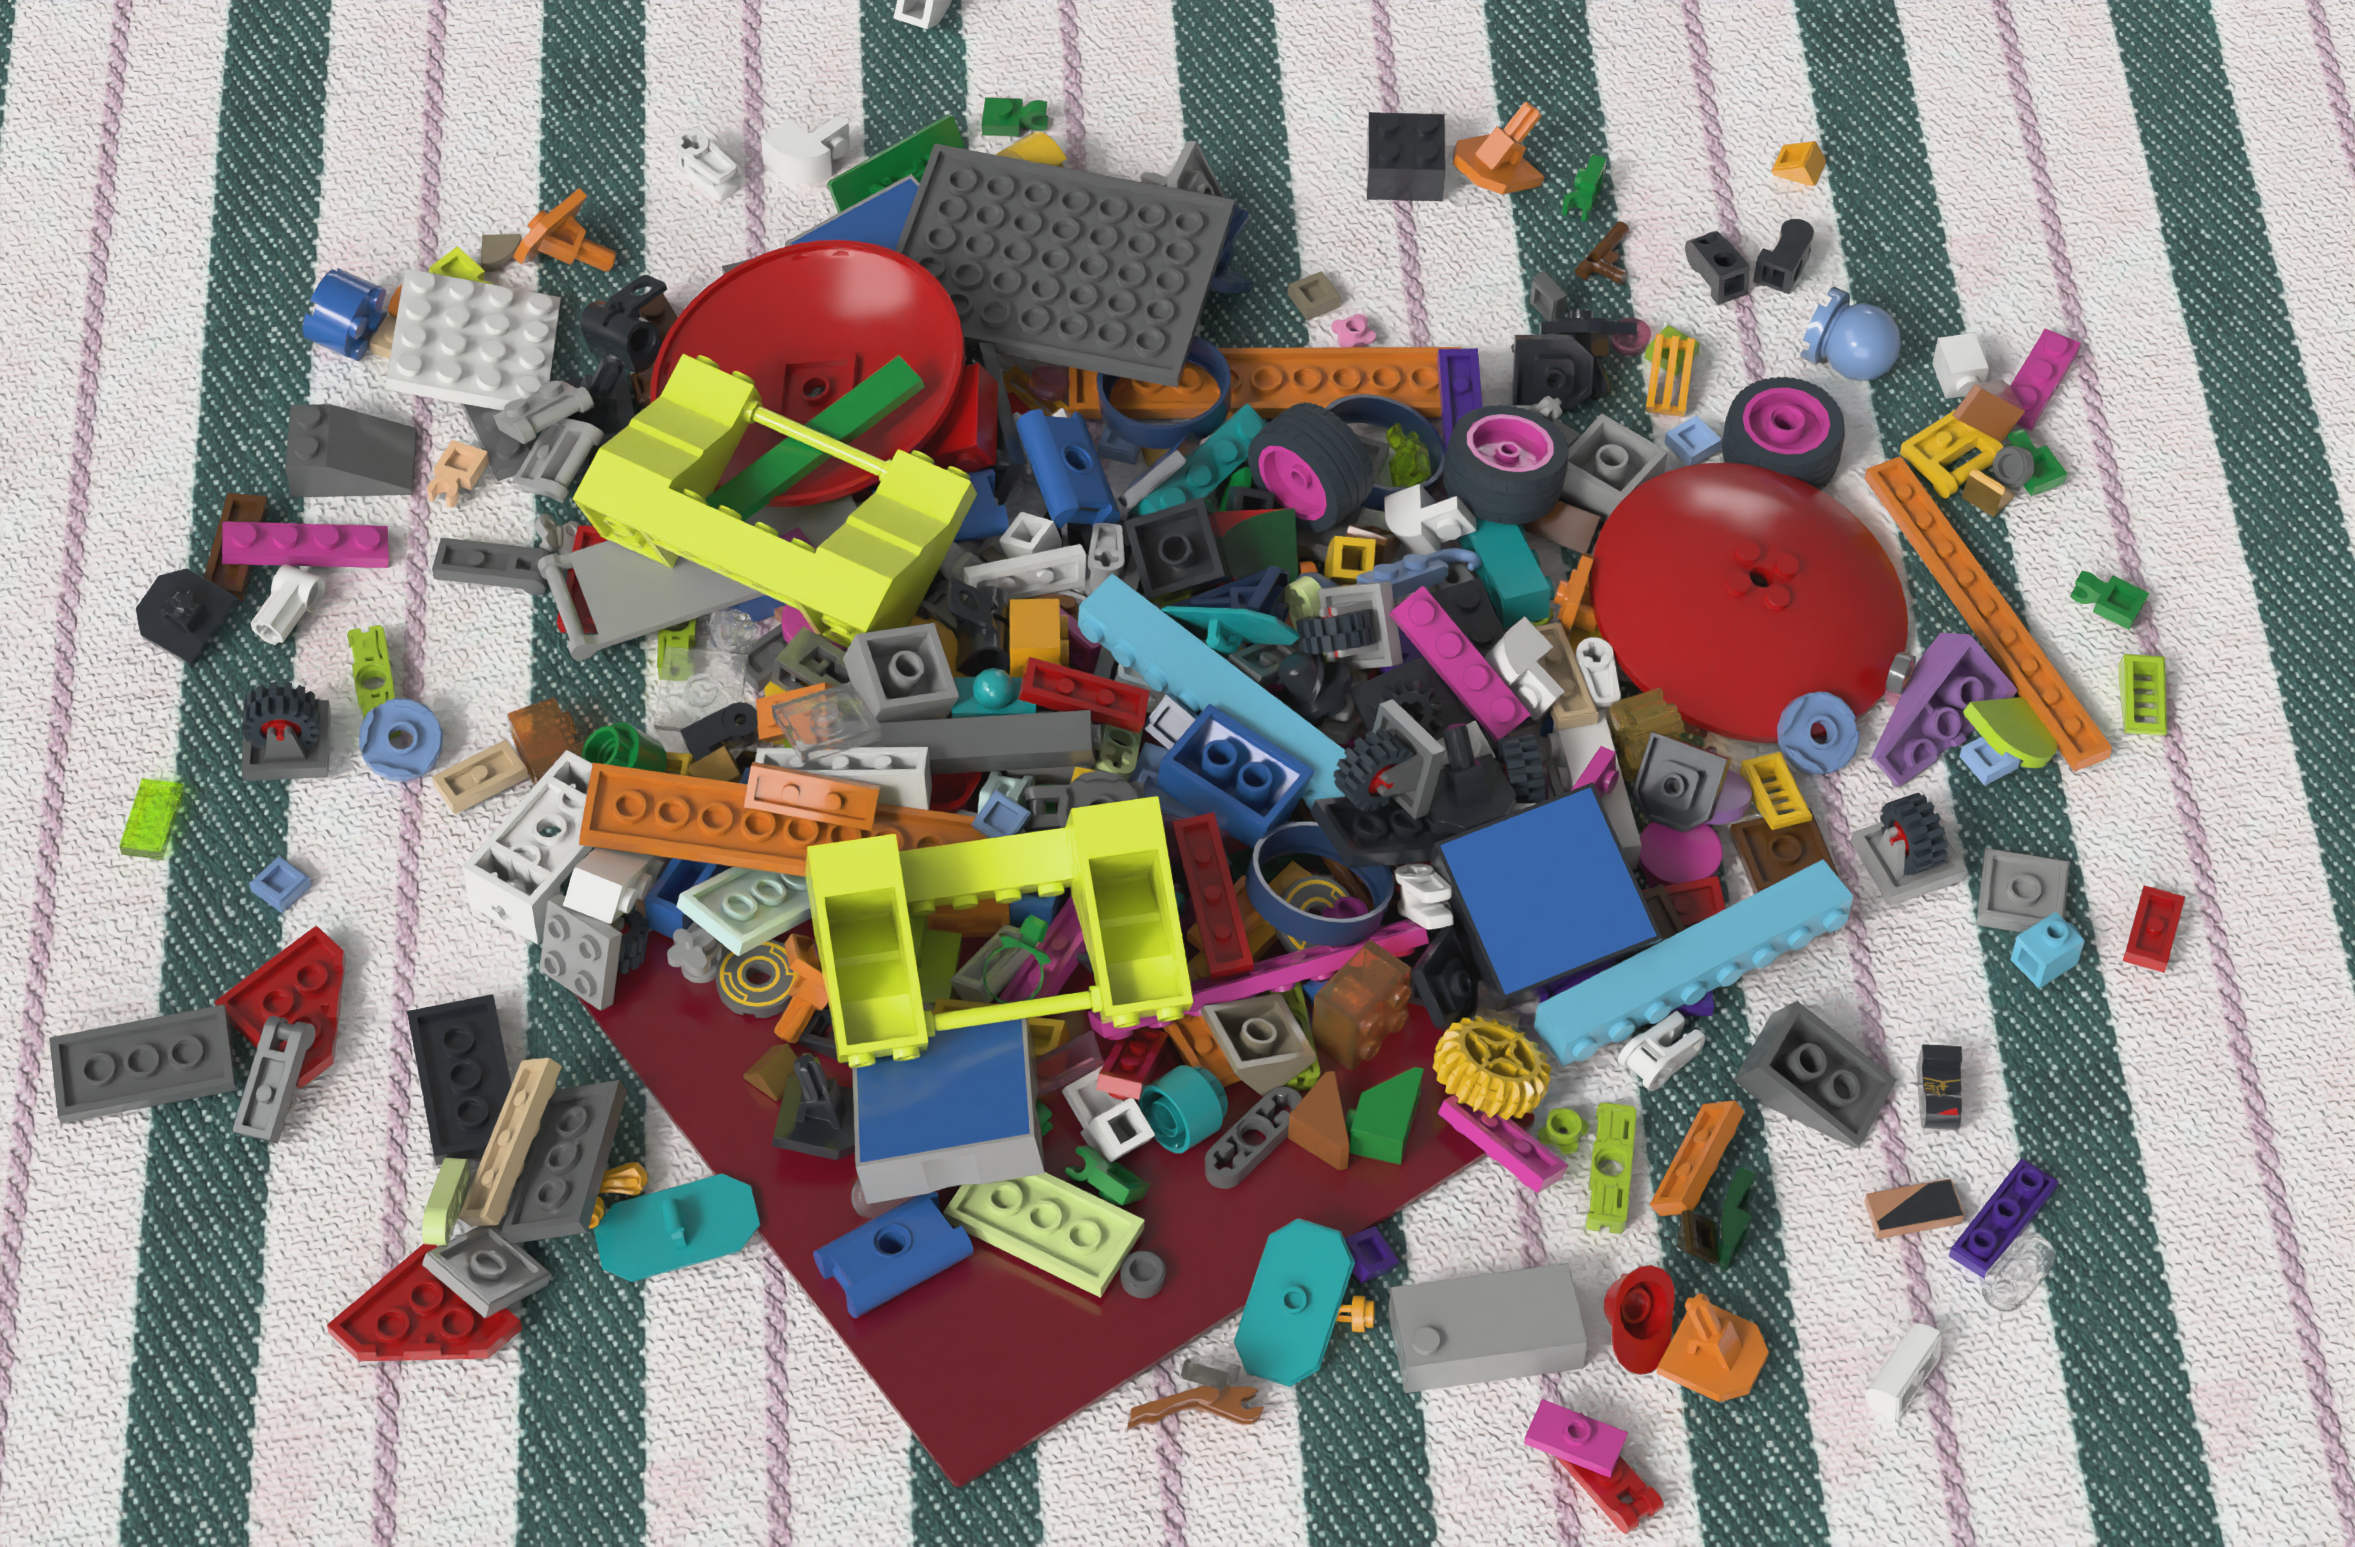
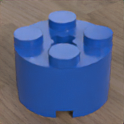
[303,268,387,361]

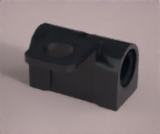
[580,275,667,374]
[947,579,1010,677]

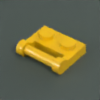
[1900,410,2004,499]

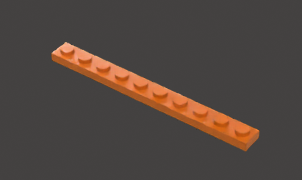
[1864,456,2112,772]

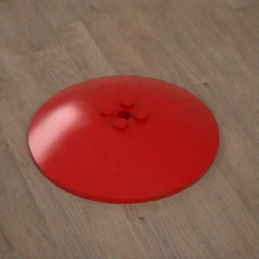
[650,240,965,507]
[1589,463,1908,744]

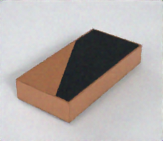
[1864,1178,1965,1239]

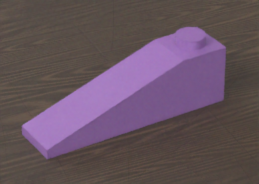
[1871,633,2018,786]

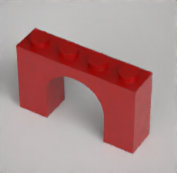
[851,363,998,503]

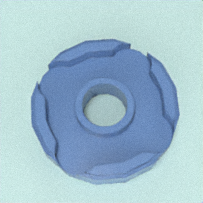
[1777,692,1860,775]
[359,698,443,782]

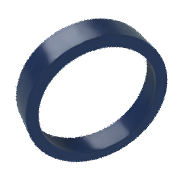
[1097,336,1232,449]
[1325,394,1446,512]
[1245,822,1394,946]

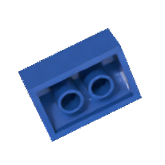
[1156,704,1314,850]

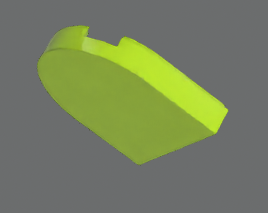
[1963,697,2057,768]

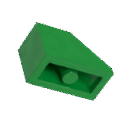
[1345,1067,1424,1165]

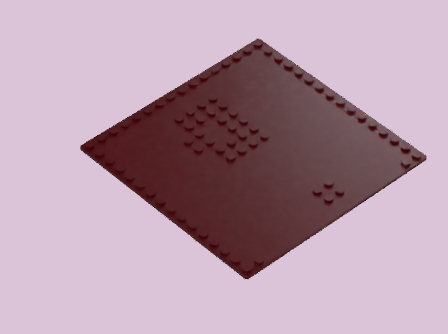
[574,723,1535,1487]

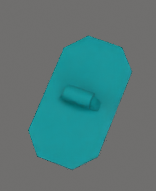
[1161,606,1300,659]
[594,1174,760,1282]
[1233,1218,1355,1387]

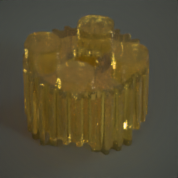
[1606,688,1684,781]

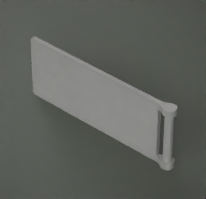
[538,494,857,661]

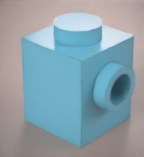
[2010,912,2085,989]

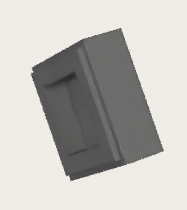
[1530,271,1568,322]

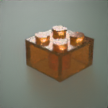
[1312,939,1411,1071]

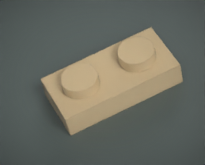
[432,740,528,815]

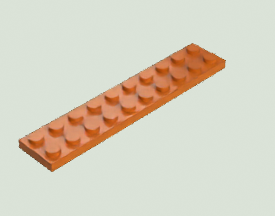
[1069,347,1461,419]
[579,763,1010,904]

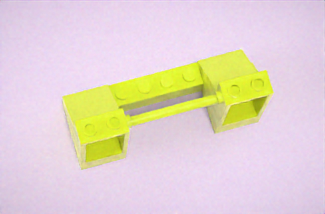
[573,354,977,648]
[805,796,1193,1068]

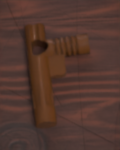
[1575,221,1629,285]

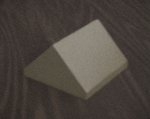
[1201,993,1316,1097]

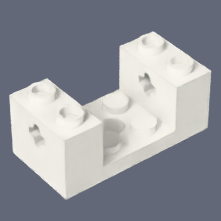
[463,750,593,944]

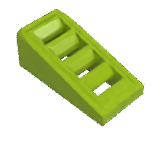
[2118,654,2167,736]

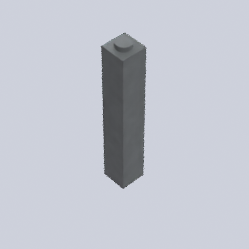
[836,710,1102,775]

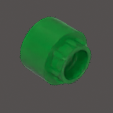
[581,722,667,773]

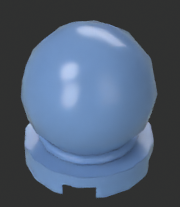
[1800,286,1901,382]

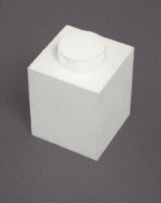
[1932,333,1989,399]

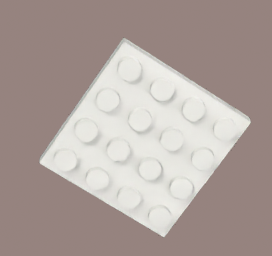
[385,268,561,411]

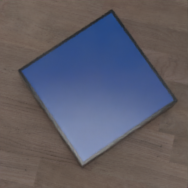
[1429,782,1662,1012]

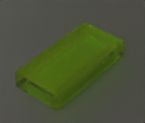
[119,778,185,860]

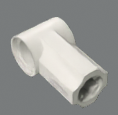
[251,564,326,645]

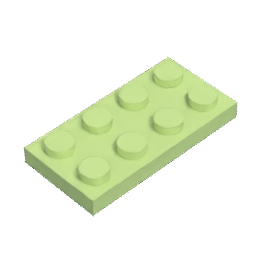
[943,1172,1144,1298]

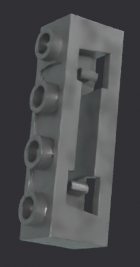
[771,626,864,725]

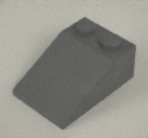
[285,404,417,498]
[1733,1001,1897,1149]

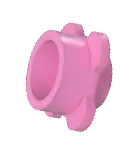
[1331,314,1376,347]

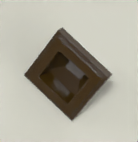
[1676,1210,1719,1265]

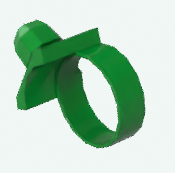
[982,914,1051,1004]

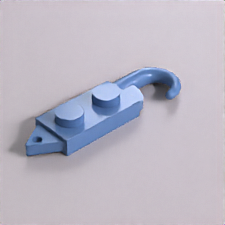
[1356,548,1482,599]

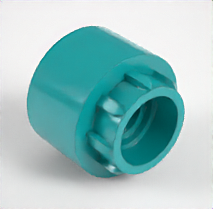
[1139,1065,1228,1153]

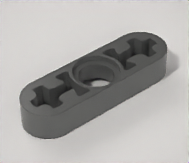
[1205,1087,1302,1189]

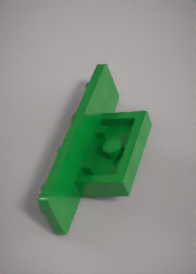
[827,115,964,213]

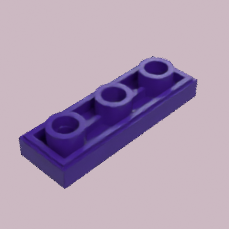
[1948,1158,2059,1280]

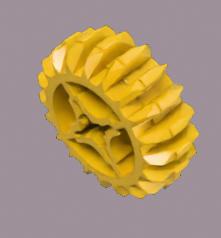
[1432,1016,1552,1120]

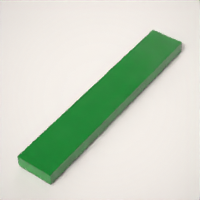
[705,355,925,522]

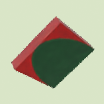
[1214,508,1298,587]

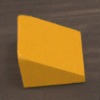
[1771,141,1826,186]

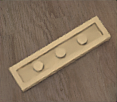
[458,1058,562,1226]

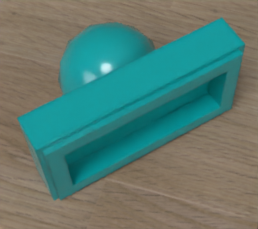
[952,668,1038,718]

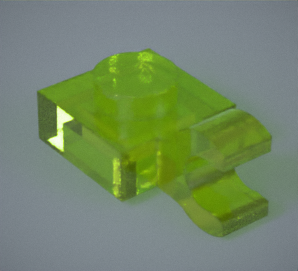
[1386,423,1431,487]

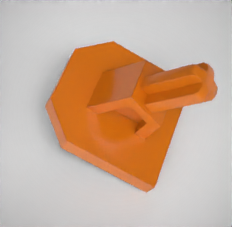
[1452,102,1545,195]
[513,188,617,272]
[1553,552,1598,638]
[774,933,828,1044]
[1656,1293,1769,1402]

